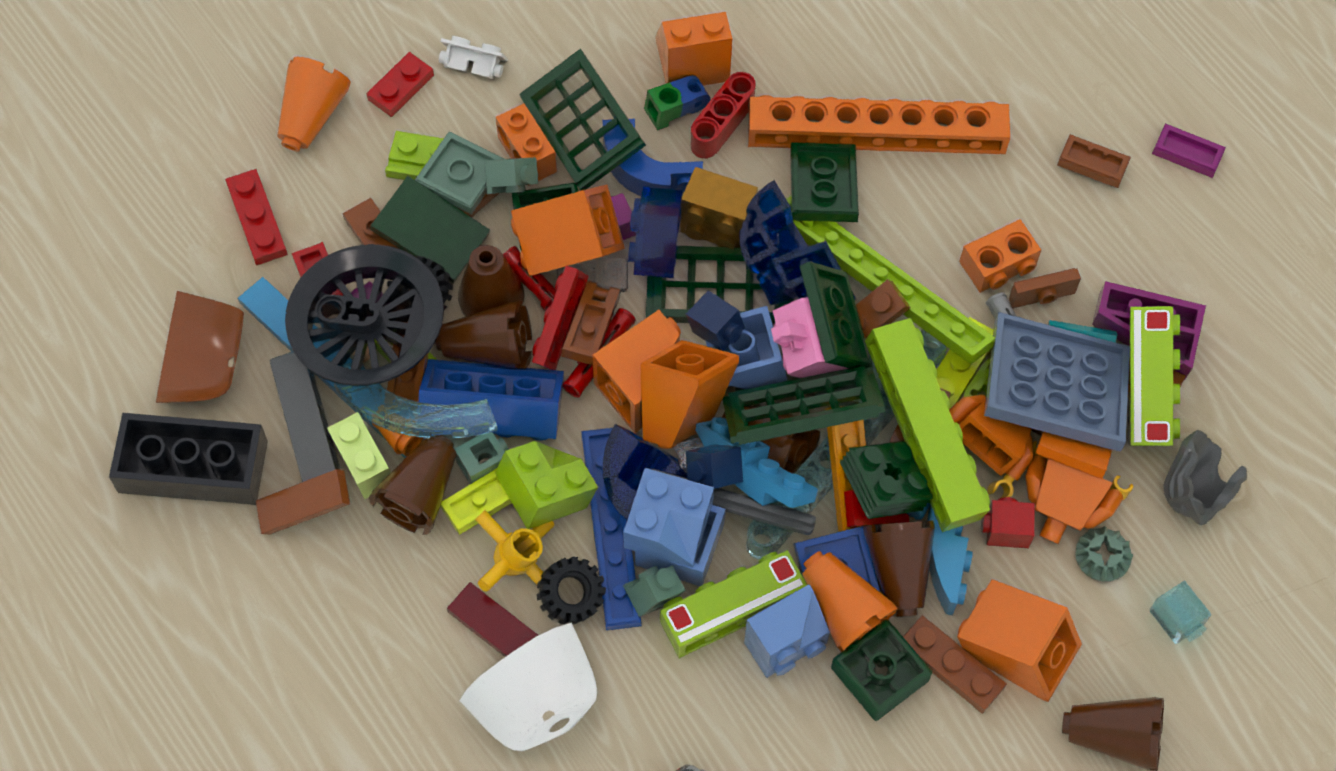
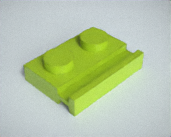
[385,131,444,180]

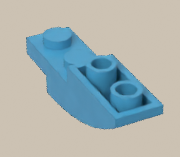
[695,417,818,508]
[927,504,973,616]

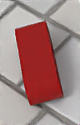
[690,72,756,159]

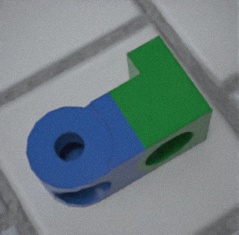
[644,75,710,131]

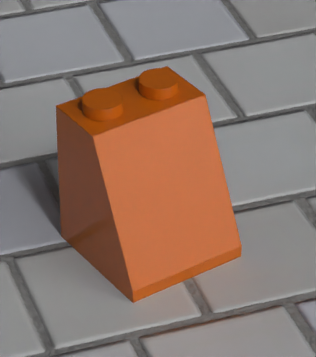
[655,12,733,86]
[511,184,625,276]
[592,310,681,433]
[640,340,739,449]
[957,579,1082,702]

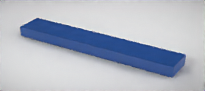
[581,427,642,631]

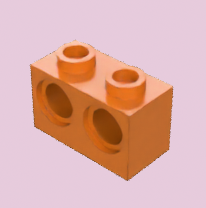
[496,103,557,186]
[959,219,1041,293]

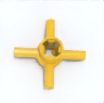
[475,510,554,592]

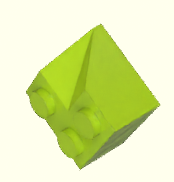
[495,441,598,529]

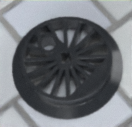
[285,244,444,386]

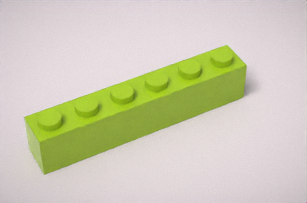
[865,318,990,532]

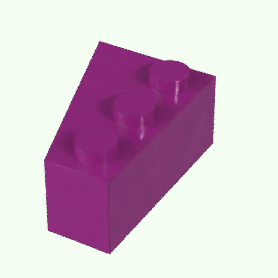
[1092,281,1206,380]

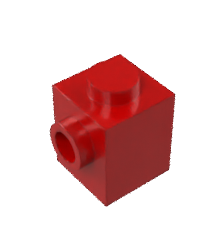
[981,497,1035,549]

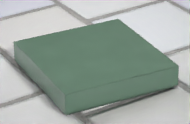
[415,131,504,214]

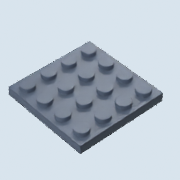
[984,312,1130,452]

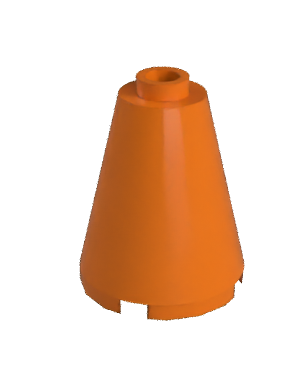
[277,56,351,152]
[802,551,898,652]

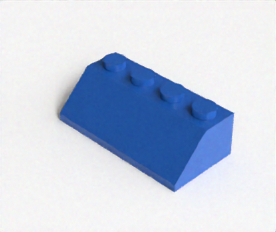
[418,359,564,441]

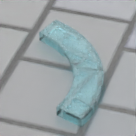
[332,363,498,438]

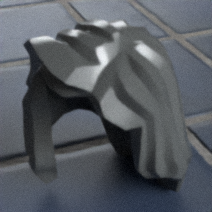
[1163,430,1247,525]

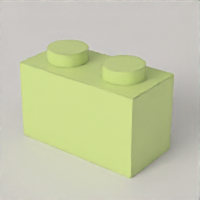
[327,412,391,499]

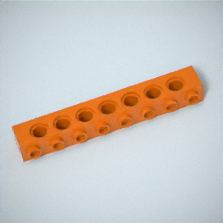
[748,95,1010,154]

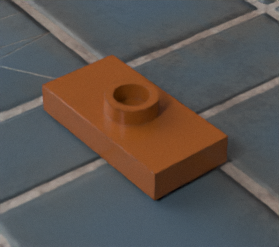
[1057,134,1131,188]
[343,198,399,249]
[1009,268,1081,309]

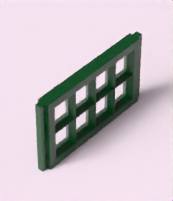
[519,48,646,191]
[646,245,794,326]
[722,365,886,445]

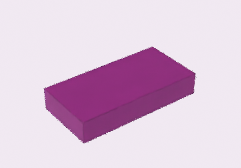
[1152,123,1226,178]

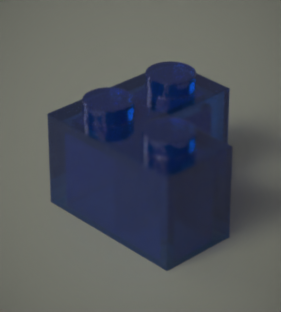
[628,187,683,279]
[756,241,856,306]

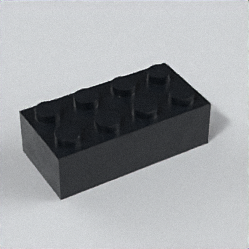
[109,413,268,505]

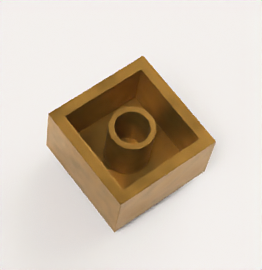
[680,167,758,249]

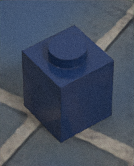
[686,290,745,351]
[686,444,743,489]

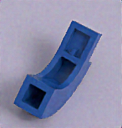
[602,119,703,202]

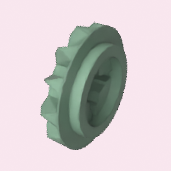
[1075,526,1133,582]

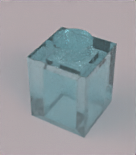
[1149,580,1212,644]

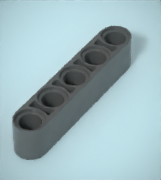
[270,351,341,482]

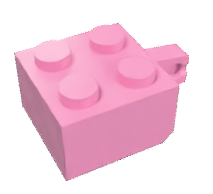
[771,297,848,378]

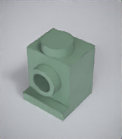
[485,157,538,194]
[454,429,509,484]
[623,565,686,617]

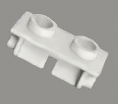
[439,36,508,79]

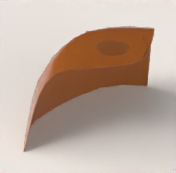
[156,291,244,403]

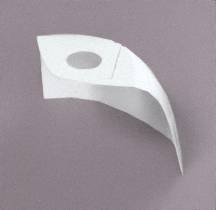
[459,622,597,751]

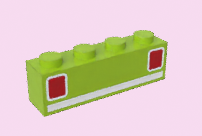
[1130,306,1180,446]
[660,550,807,658]

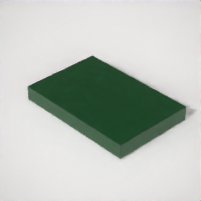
[790,142,859,223]
[370,176,490,284]
[800,261,872,368]

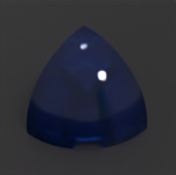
[739,180,811,274]
[603,424,687,519]

